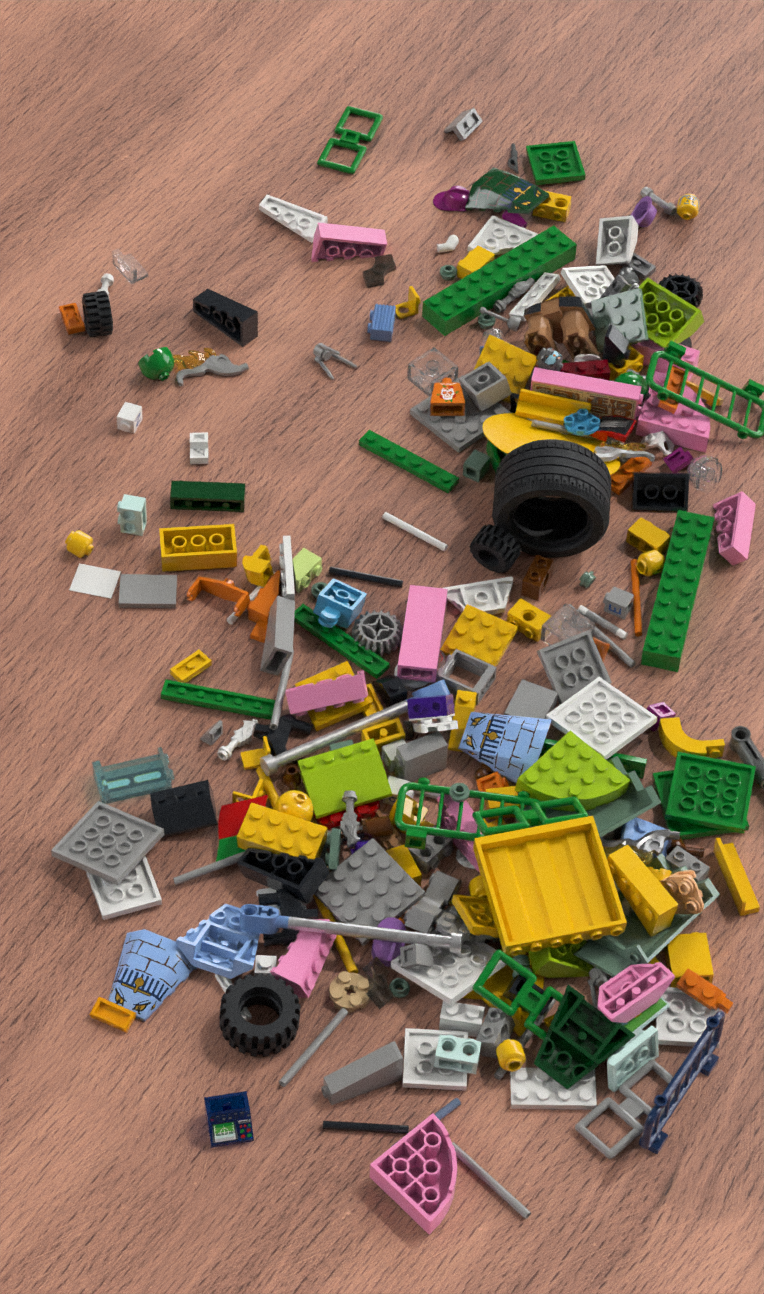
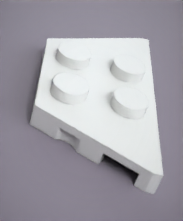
[443,576,513,615]
[410,717,458,733]

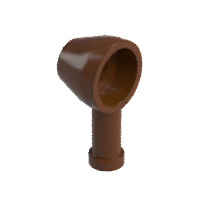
[282,765,302,791]
[666,837,704,858]

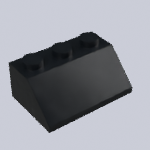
[631,472,689,511]
[150,780,218,838]

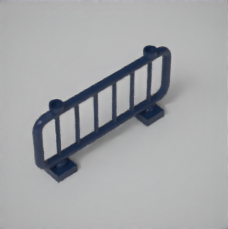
[638,1011,725,1154]

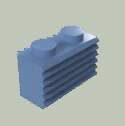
[367,304,396,342]

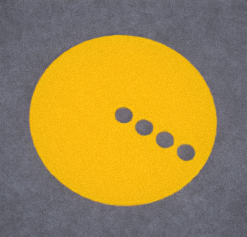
[482,413,620,475]

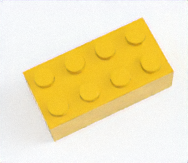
[159,524,237,572]
[237,802,327,859]

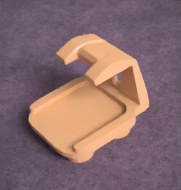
[660,870,704,914]

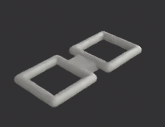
[575,1060,687,1159]

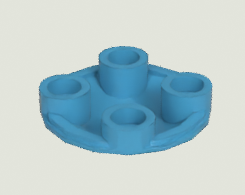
[564,408,600,436]

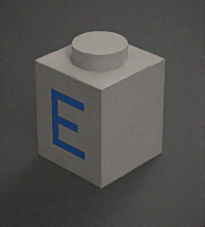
[603,587,634,620]

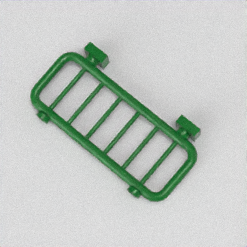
[646,340,764,439]
[394,778,546,850]

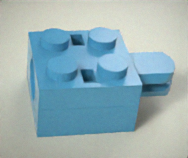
[313,578,367,628]

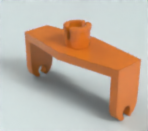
[187,576,250,617]

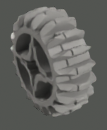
[352,609,403,657]

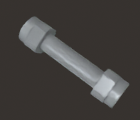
[640,187,677,216]

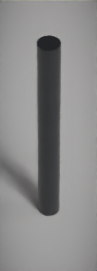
[329,567,404,588]
[323,1121,409,1134]

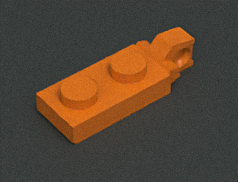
[676,968,733,1013]

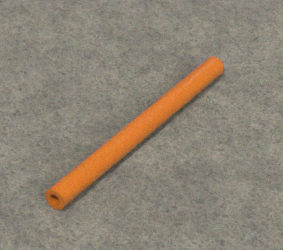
[631,559,642,637]

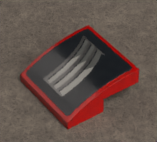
[589,415,637,443]

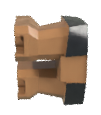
[524,296,599,363]

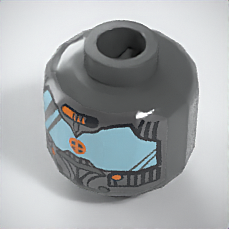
[536,347,564,372]

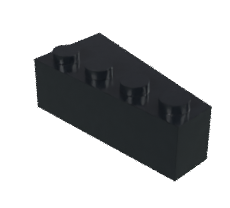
[193,289,258,347]
[237,848,330,903]

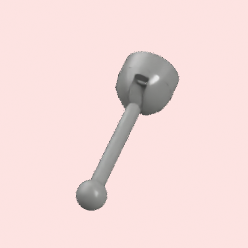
[479,307,521,331]

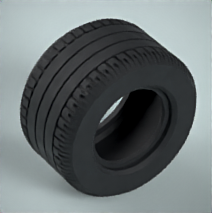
[492,439,611,558]

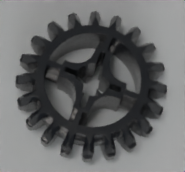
[659,273,703,308]

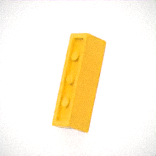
[515,389,592,426]
[713,837,760,916]

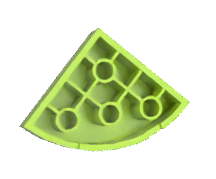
[515,730,630,812]

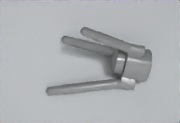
[313,343,357,380]
[587,967,611,1009]

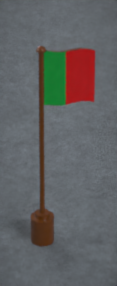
[216,795,393,864]

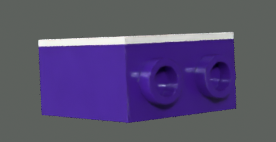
[407,694,455,721]

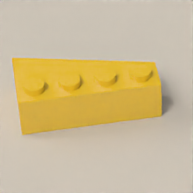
[607,845,678,937]

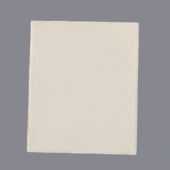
[69,563,121,598]

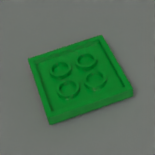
[526,141,586,185]

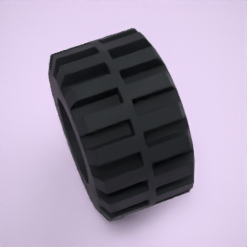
[82,291,113,338]
[469,524,521,573]

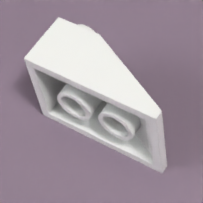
[596,216,638,266]

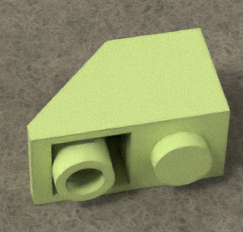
[292,548,322,593]

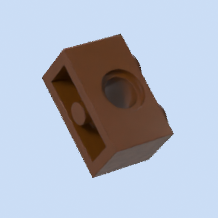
[521,555,554,601]

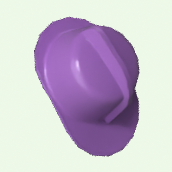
[630,196,657,227]
[371,917,406,967]

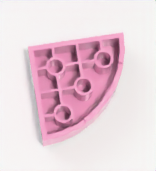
[636,371,710,453]
[369,1113,457,1235]

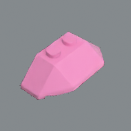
[598,962,675,1023]

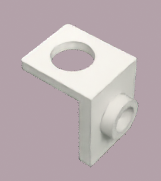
[639,431,674,456]

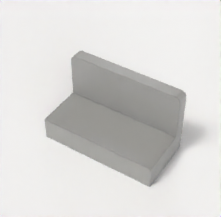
[444,108,483,141]

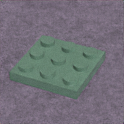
[591,288,648,353]

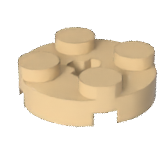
[329,971,371,1012]

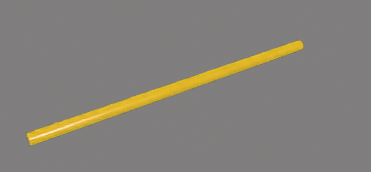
[256,766,358,974]

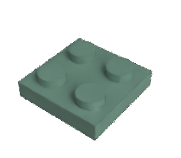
[325,828,341,871]

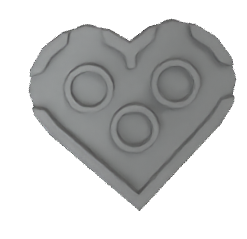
[435,906,499,943]

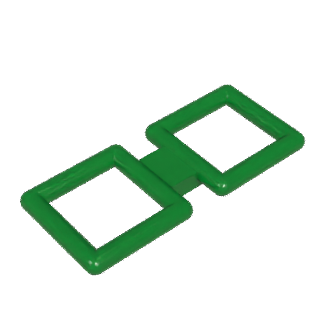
[317,106,383,174]
[472,796,589,836]
[473,950,563,1040]

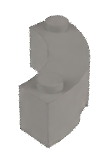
[404,871,463,934]

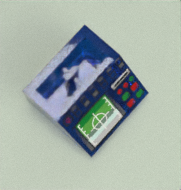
[204,1091,254,1148]

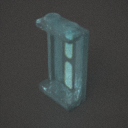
[92,747,174,804]

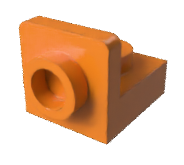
[476,771,509,792]

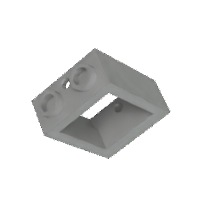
[436,649,497,705]

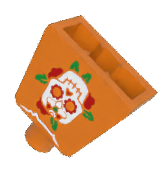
[430,377,465,416]

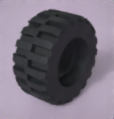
[220,974,300,1057]

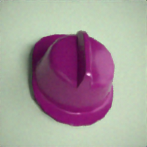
[433,186,470,212]

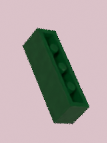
[170,480,246,512]

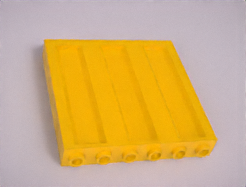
[473,816,627,956]

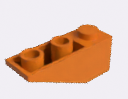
[247,570,280,624]

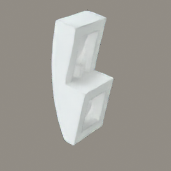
[190,432,208,464]

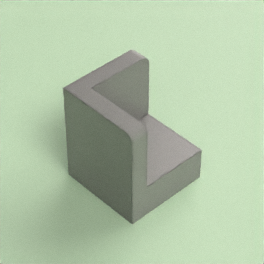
[400,943,433,969]

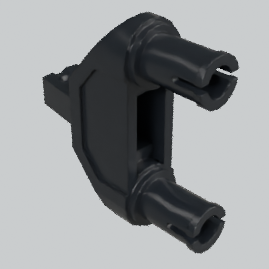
[253,714,313,765]
[258,889,318,947]

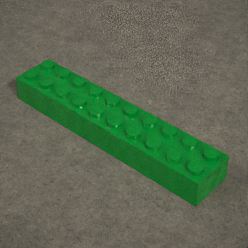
[422,225,577,336]
[641,510,715,672]

